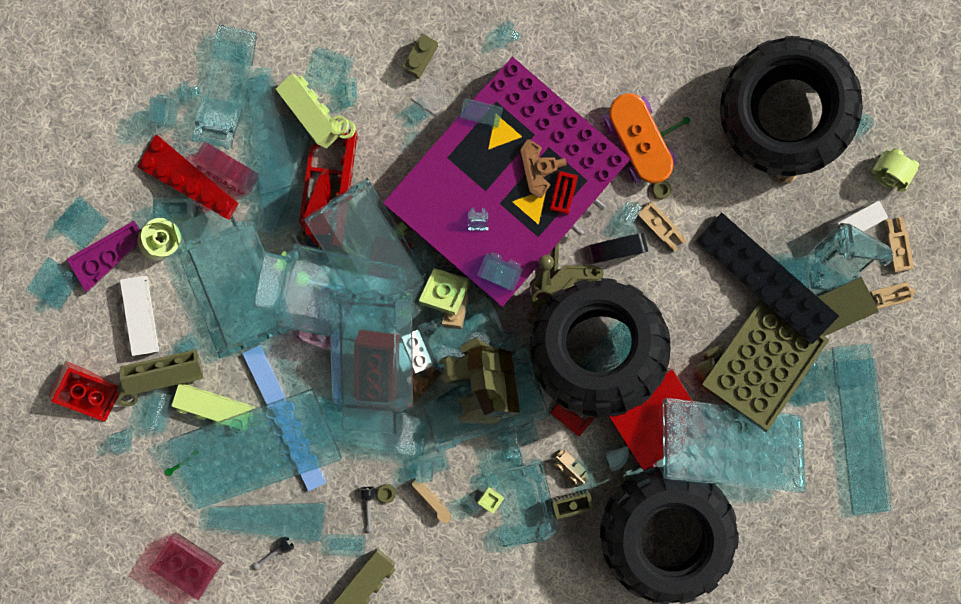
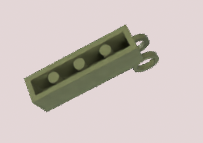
[117,349,204,406]
[332,549,395,604]

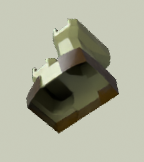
[439,345,520,425]

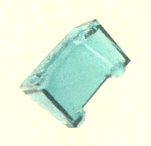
[808,223,893,291]
[416,296,508,372]
[485,459,557,547]

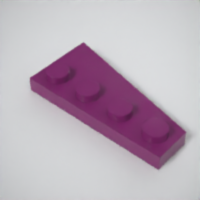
[67,221,141,292]

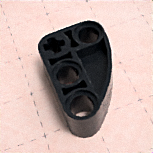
[588,233,648,264]

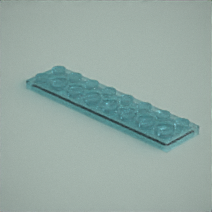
[835,358,892,515]

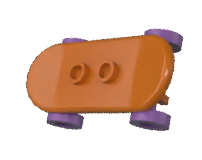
[602,93,677,184]

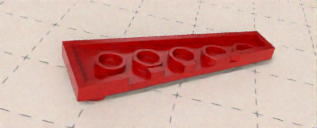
[137,134,239,220]

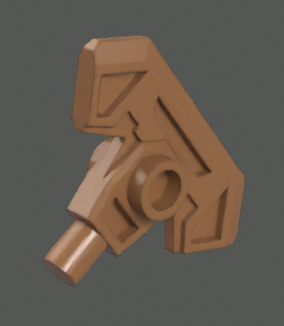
[520,139,567,198]
[403,364,442,410]

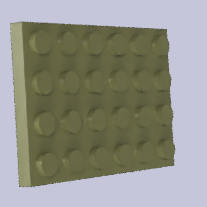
[700,300,829,432]

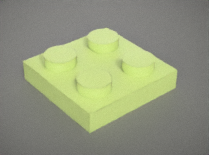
[419,268,470,316]

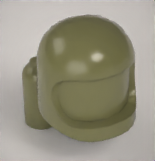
[695,346,723,383]

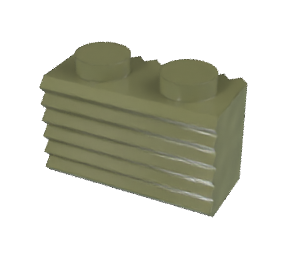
[403,33,438,79]
[551,489,594,520]

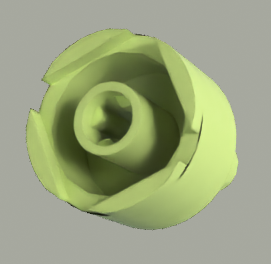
[871,148,919,192]
[137,218,181,260]

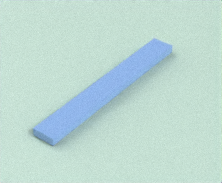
[242,345,326,491]

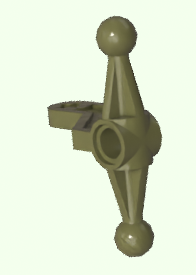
[528,255,604,325]

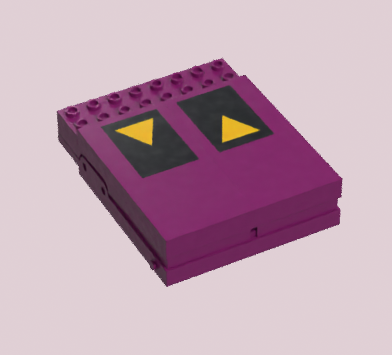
[383,56,630,307]

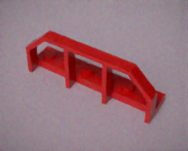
[299,129,359,249]

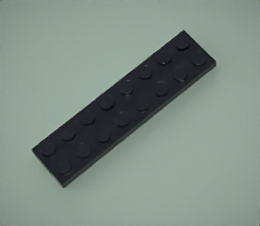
[696,212,839,344]

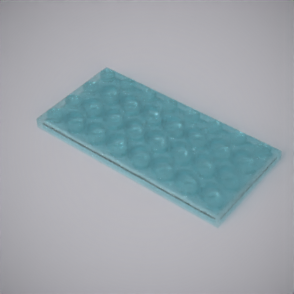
[169,388,342,509]
[663,398,806,493]

